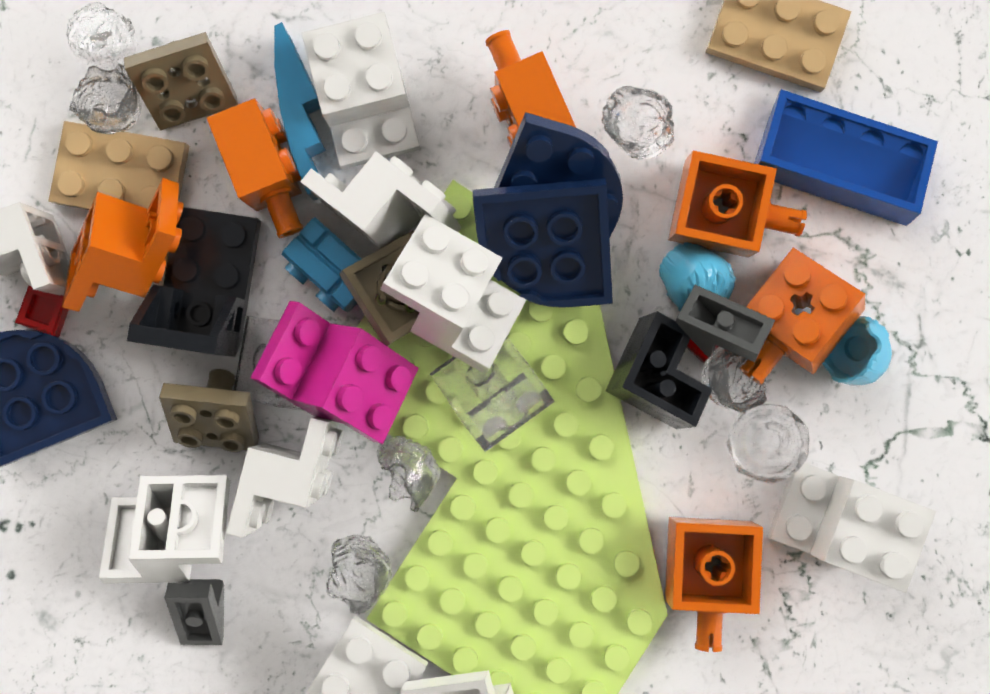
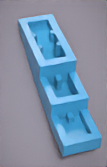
[274,22,326,201]

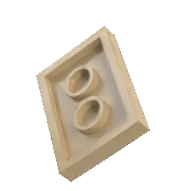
[705,0,852,92]
[48,121,190,210]

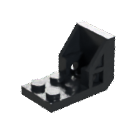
[127,207,261,357]

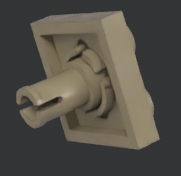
[124,32,238,131]
[339,230,420,346]
[159,369,259,452]

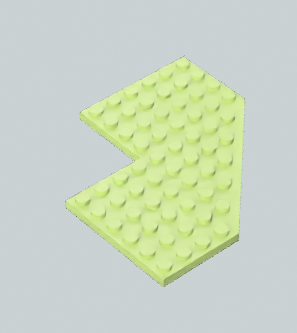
[357,180,668,694]

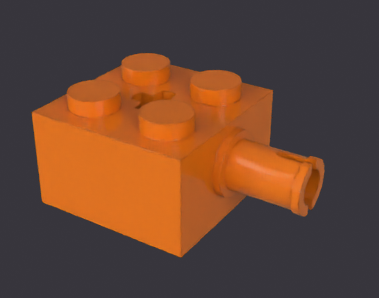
[485,30,576,148]
[206,98,303,238]
[668,150,807,258]
[739,248,865,385]
[665,517,763,652]

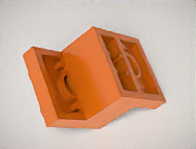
[62,178,184,312]

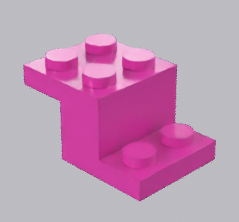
[250,301,419,444]

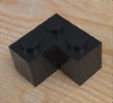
[605,311,713,429]

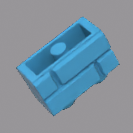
[281,217,362,312]

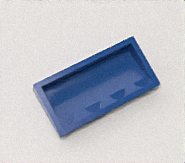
[754,89,938,226]

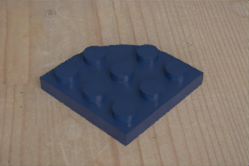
[494,112,623,238]
[472,178,613,308]
[0,330,117,467]

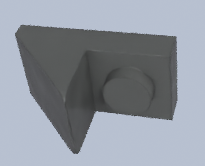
[676,285,775,362]
[164,579,224,645]

